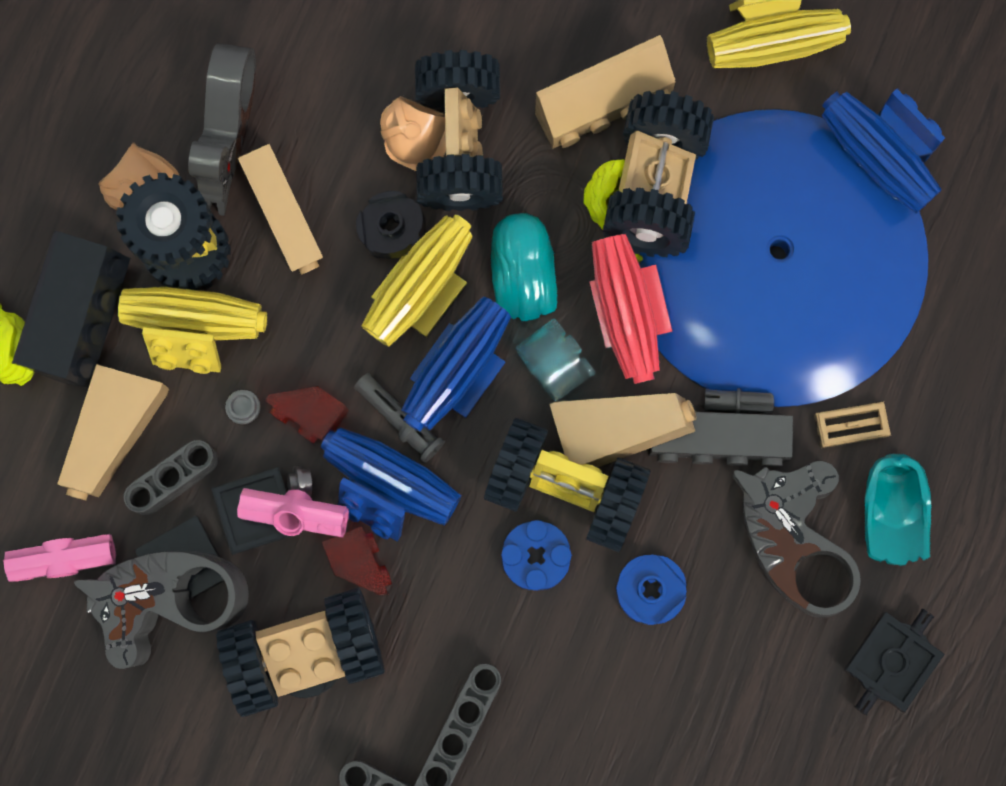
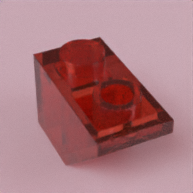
[265,386,349,444]
[322,527,392,597]

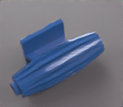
[822,89,945,214]
[401,297,511,432]
[321,427,462,542]

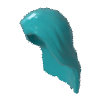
[491,213,557,321]
[865,454,931,566]

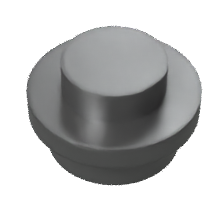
[225,390,260,424]
[287,466,312,496]

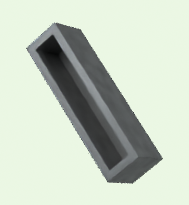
[649,412,793,467]

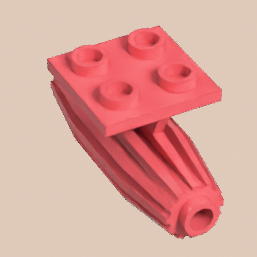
[589,234,673,384]

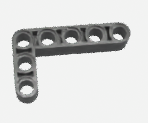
[339,664,501,786]

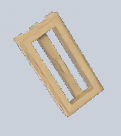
[814,402,891,448]

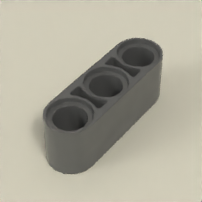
[124,440,218,516]

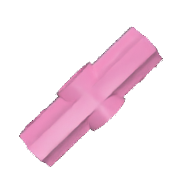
[237,488,349,538]
[3,534,116,582]

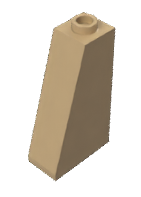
[238,144,323,275]
[57,364,169,501]
[549,393,696,468]

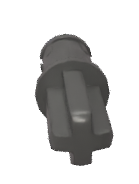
[704,388,774,414]

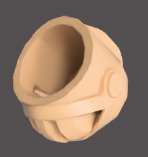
[380,96,446,171]
[98,142,180,210]

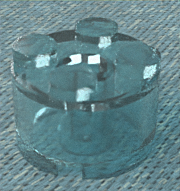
[515,318,595,402]

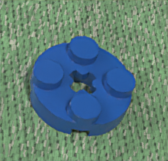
[501,520,572,591]
[616,554,687,625]

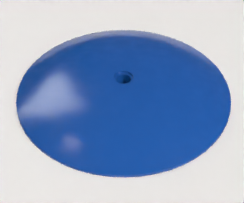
[639,109,928,407]

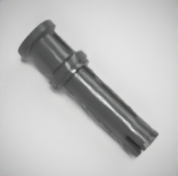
[354,373,445,463]

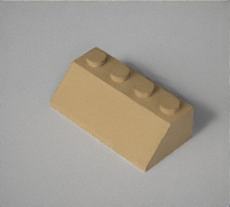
[535,35,675,149]

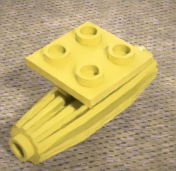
[707,0,851,68]
[361,214,473,347]
[118,287,267,374]

